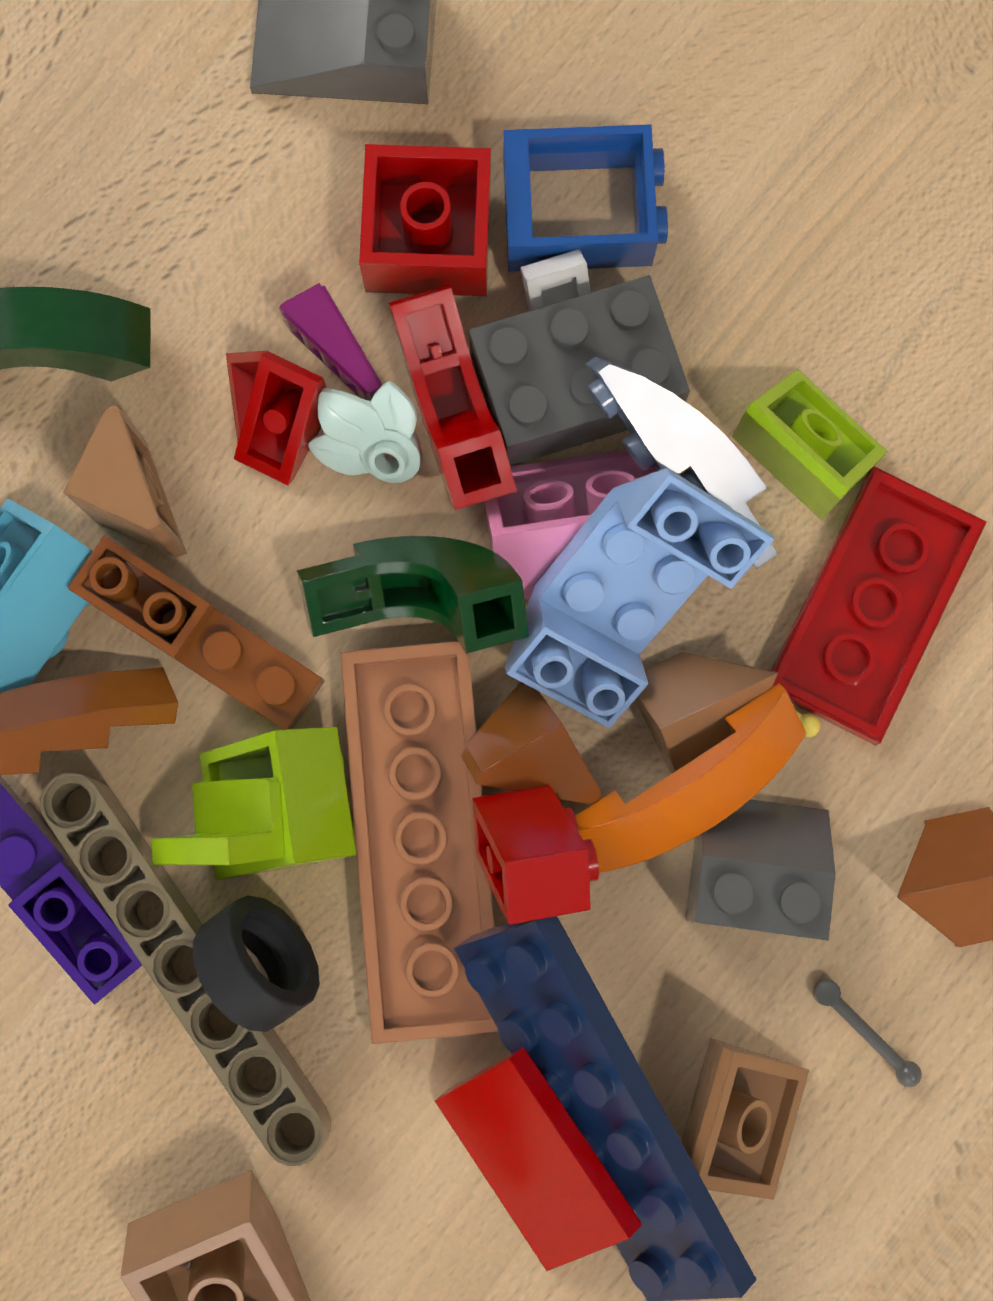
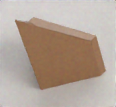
[635,652,778,774]

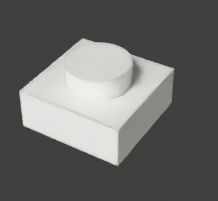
[520,250,591,311]

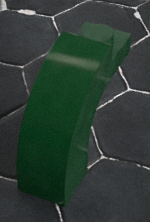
[0,287,151,382]
[297,536,529,654]

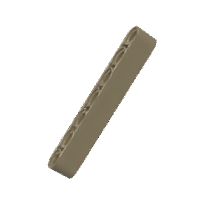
[40,773,331,1166]

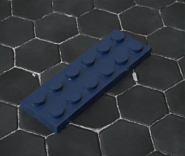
[454,916,757,1301]

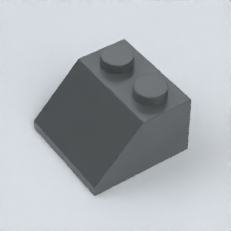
[685,799,836,941]

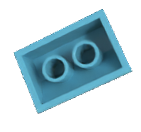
[0,498,93,693]

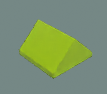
[732,369,888,520]

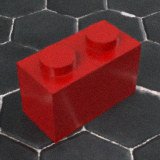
[472,785,599,925]

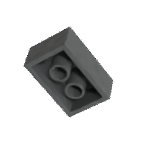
[469,275,690,466]

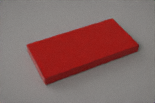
[770,466,987,745]

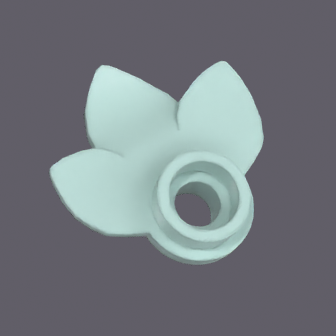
[308,381,423,483]

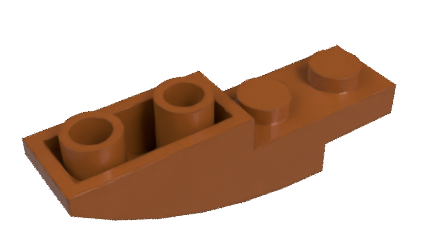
[67,535,325,730]

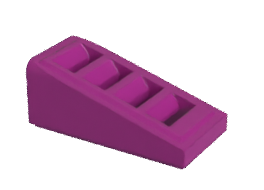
[279,283,382,402]

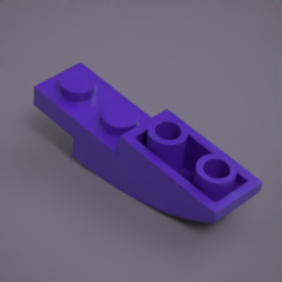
[0,776,142,1005]

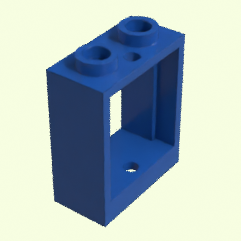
[503,124,668,272]

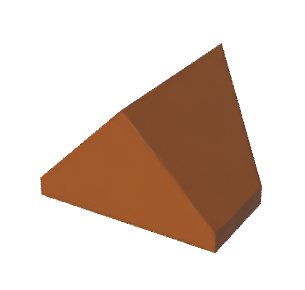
[462,682,602,805]
[897,807,993,947]

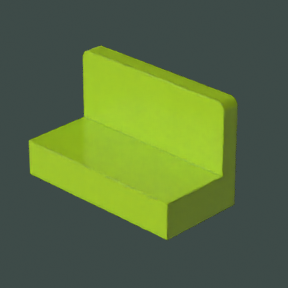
[151,777,285,865]

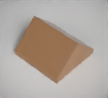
[63,405,187,558]
[681,1038,809,1200]

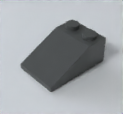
[250,0,437,104]

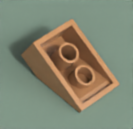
[120,1170,311,1301]

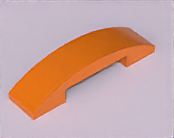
[575,683,806,873]

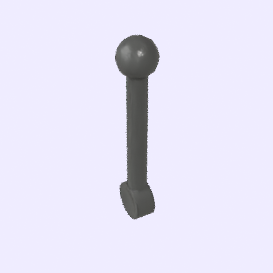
[813,979,922,1088]

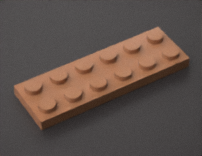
[340,641,498,1044]

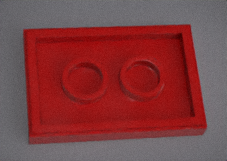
[435,1047,642,1271]

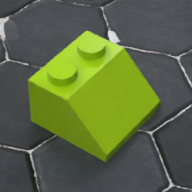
[199,727,356,880]

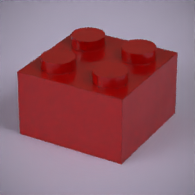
[359,144,491,296]

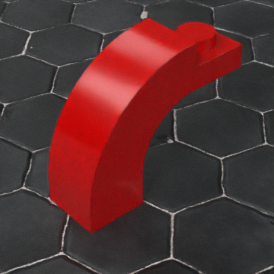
[388,285,517,510]

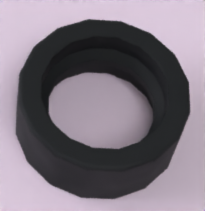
[193,895,320,1032]

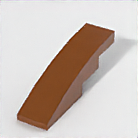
[0,667,178,775]

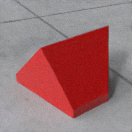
[226,350,327,486]

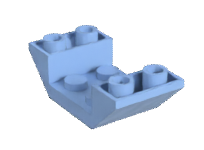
[505,468,775,729]

